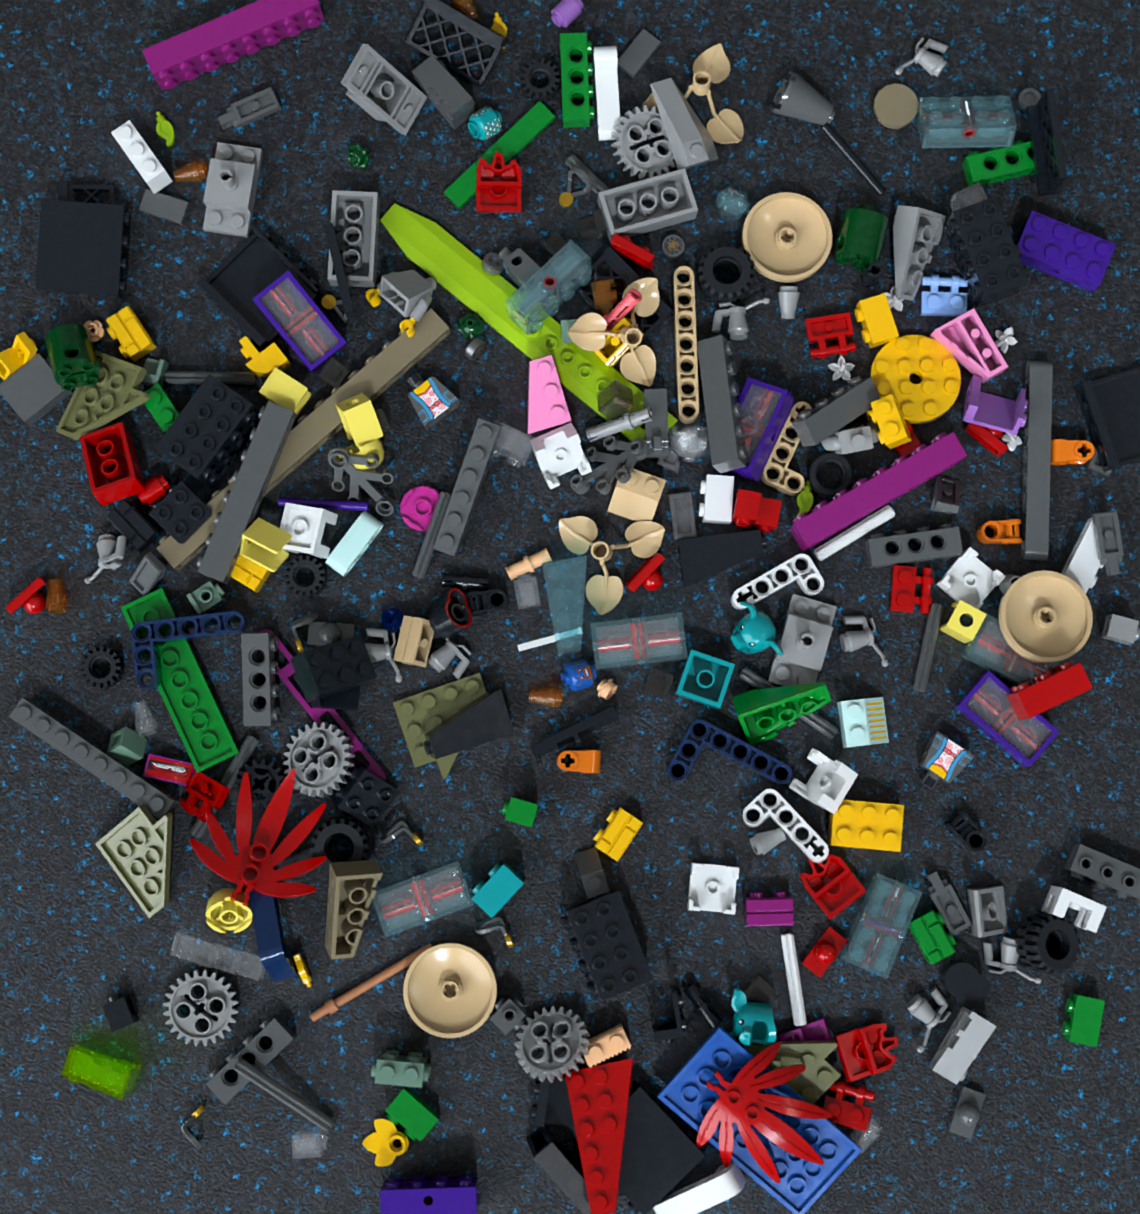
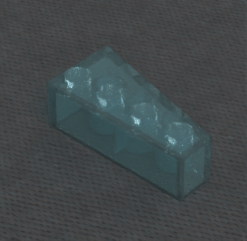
[542,556,587,656]

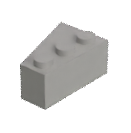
[928,1006,997,1085]

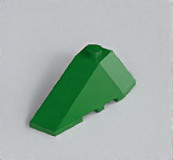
[732,682,831,746]

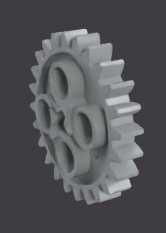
[611,105,676,180]
[283,722,355,797]
[163,969,240,1047]
[514,1006,591,1083]

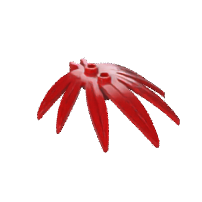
[190,769,327,906]
[696,1041,833,1183]

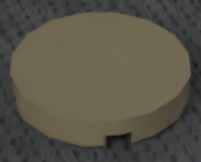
[873,83,919,129]

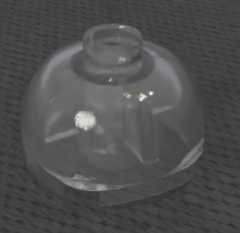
[668,425,710,462]

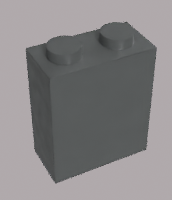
[0,354,73,426]

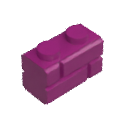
[744,892,794,927]

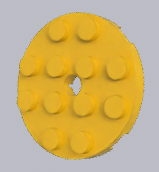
[869,335,961,424]

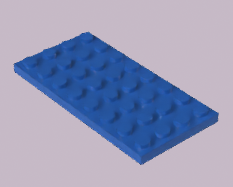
[657,1025,862,1214]

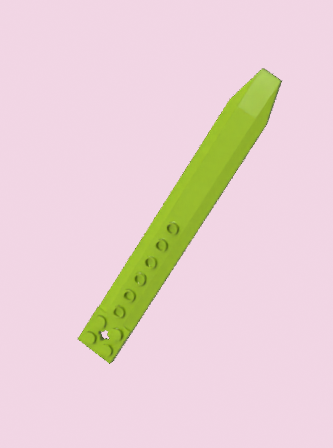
[380,203,678,442]

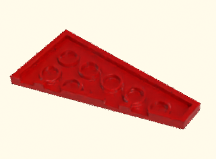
[565,1058,634,1214]

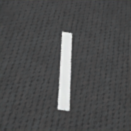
[517,628,583,651]

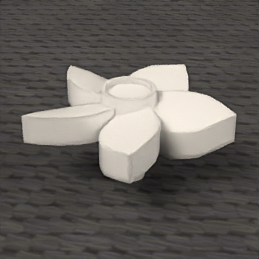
[881,285,904,311]
[994,327,1018,353]
[828,355,855,381]
[1001,432,1023,451]

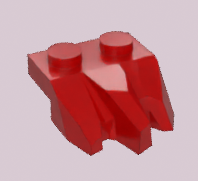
[475,151,522,213]
[800,853,867,921]
[832,1023,898,1082]

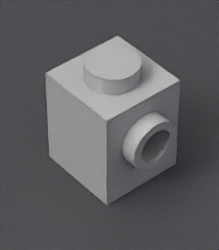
[1101,614,1140,645]

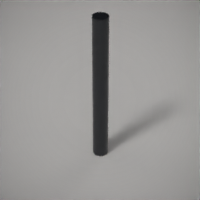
[821,124,886,197]

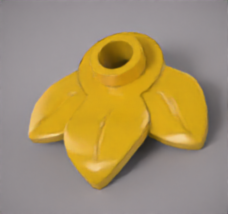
[362,1118,409,1167]

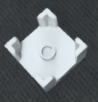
[529,423,592,489]
[280,503,338,559]
[936,547,1006,609]
[789,748,858,814]
[687,862,739,915]
[1041,885,1106,933]

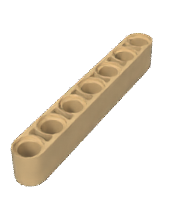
[673,266,699,424]

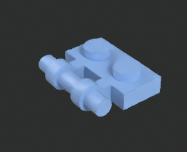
[920,274,968,317]

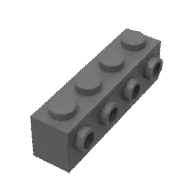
[791,376,881,446]
[1064,843,1140,905]

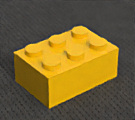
[827,800,904,852]

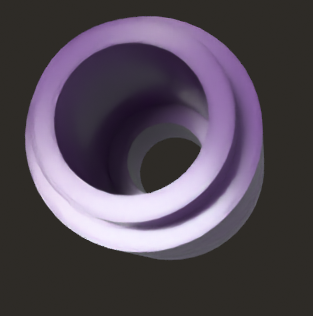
[551,0,584,28]

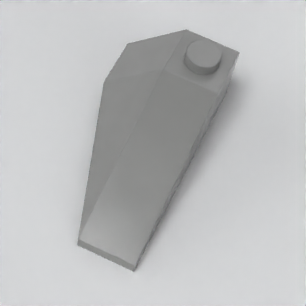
[650,78,719,170]
[893,205,946,301]

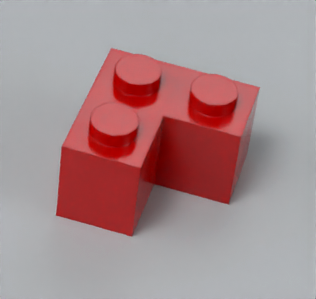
[731,489,782,533]

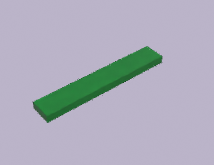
[444,101,555,210]

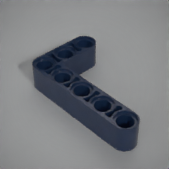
[131,611,248,690]
[667,719,792,784]
[249,890,298,982]

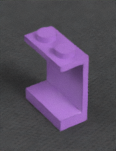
[963,375,1028,435]

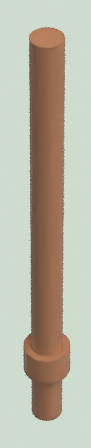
[309,943,432,1022]

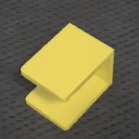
[259,367,311,418]
[335,393,383,447]
[239,517,292,572]
[939,600,987,643]

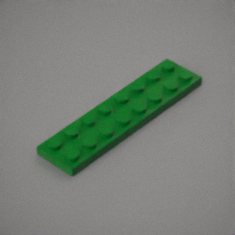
[120,588,239,773]

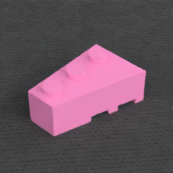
[930,308,1008,383]
[527,355,571,434]

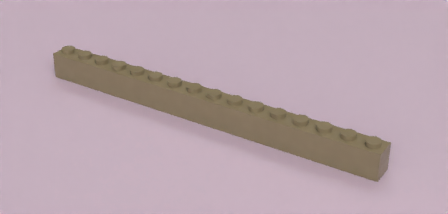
[156,308,451,571]

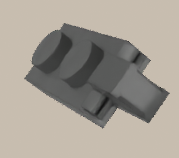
[218,87,281,130]
[1092,511,1124,576]
[926,870,972,935]

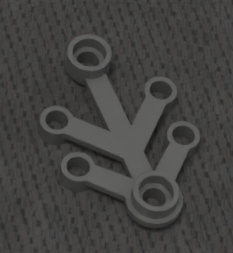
[570,435,649,495]
[328,447,395,516]

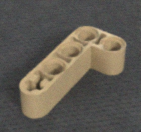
[761,401,812,496]

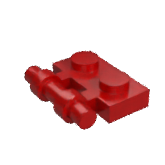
[610,233,655,271]
[804,312,856,359]
[889,565,934,614]
[180,770,231,822]
[823,1080,876,1133]

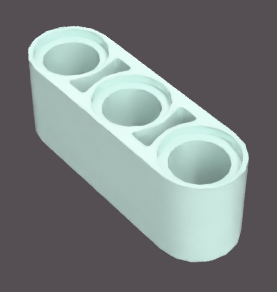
[325,511,384,577]

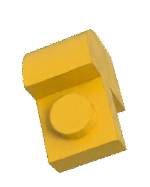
[0,332,38,381]
[239,336,291,378]

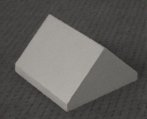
[967,886,1008,938]

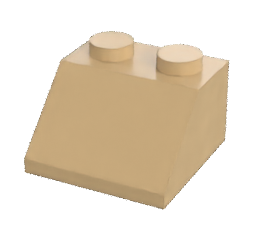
[607,465,666,522]

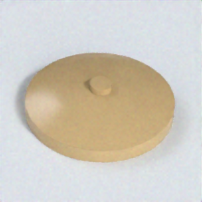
[741,192,832,283]
[998,570,1093,663]
[403,943,497,1038]

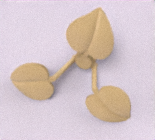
[642,44,744,144]
[568,277,660,387]
[559,516,665,615]

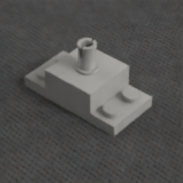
[340,44,427,135]
[203,142,263,238]
[767,594,837,686]

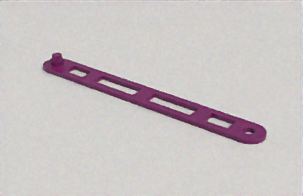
[257,629,386,781]

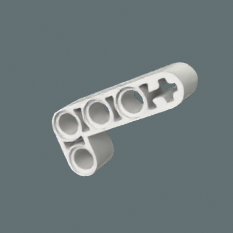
[593,46,620,141]
[731,554,824,610]
[743,789,829,863]
[653,1160,747,1214]

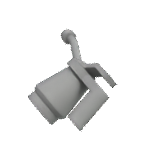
[895,38,949,77]
[711,297,770,340]
[84,534,127,584]
[839,615,889,667]
[365,628,402,683]
[427,638,471,680]
[983,936,1042,984]
[906,986,951,1053]

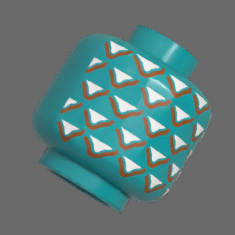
[468,107,502,140]

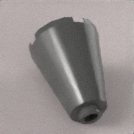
[770,70,835,126]

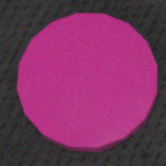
[400,486,440,531]

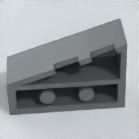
[411,55,475,130]

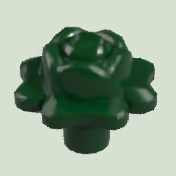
[347,143,370,169]
[457,312,485,339]

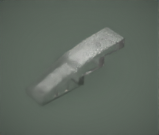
[170,932,266,981]

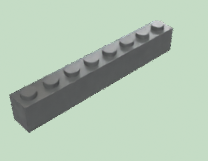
[197,401,297,584]
[9,697,179,820]

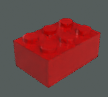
[79,422,145,506]
[1006,661,1093,720]

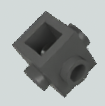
[489,996,526,1035]

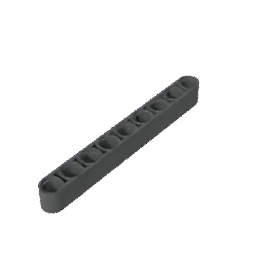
[1021,360,1053,561]

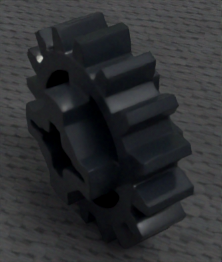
[235,759,286,809]

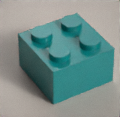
[675,649,735,709]
[472,863,525,918]

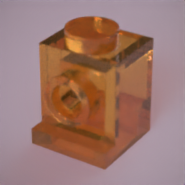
[591,279,618,315]

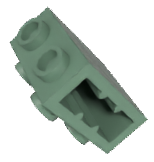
[371,1050,431,1088]

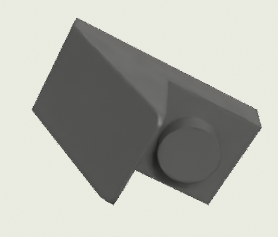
[930,476,960,514]
[574,847,610,898]

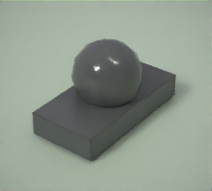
[129,552,166,596]
[307,622,355,646]
[948,1086,986,1139]

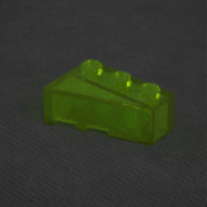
[61,1045,142,1100]

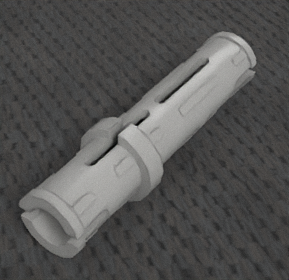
[586,407,654,442]

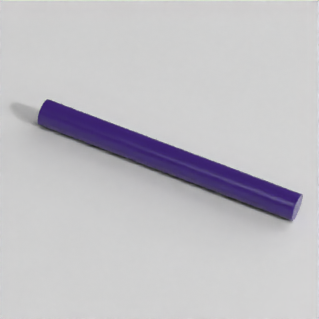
[278,497,369,511]

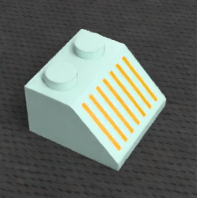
[837,697,889,748]

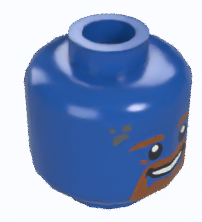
[561,659,597,691]

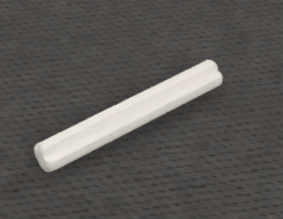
[814,505,895,561]
[781,933,807,1026]

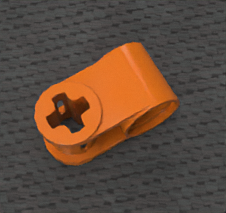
[1051,439,1095,465]
[976,519,1022,544]
[557,750,601,774]

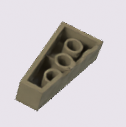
[325,860,383,959]

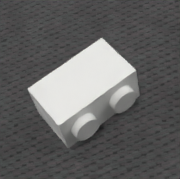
[699,474,734,525]

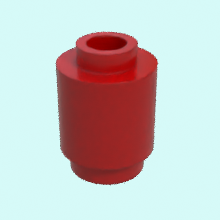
[137,474,172,505]

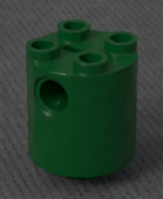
[835,204,888,271]
[45,324,100,391]

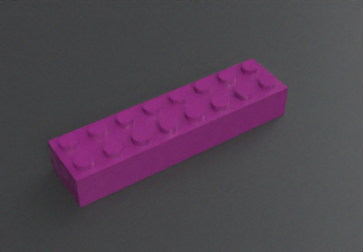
[142,0,325,90]
[789,432,968,552]

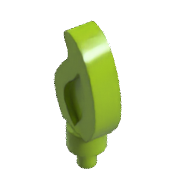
[156,111,175,147]
[796,481,813,516]

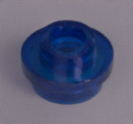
[381,608,404,631]

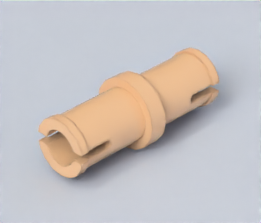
[505,548,552,581]

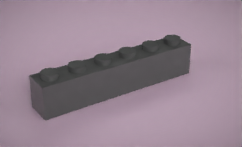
[697,334,748,473]
[433,418,503,556]

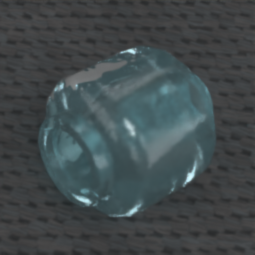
[715,187,750,220]

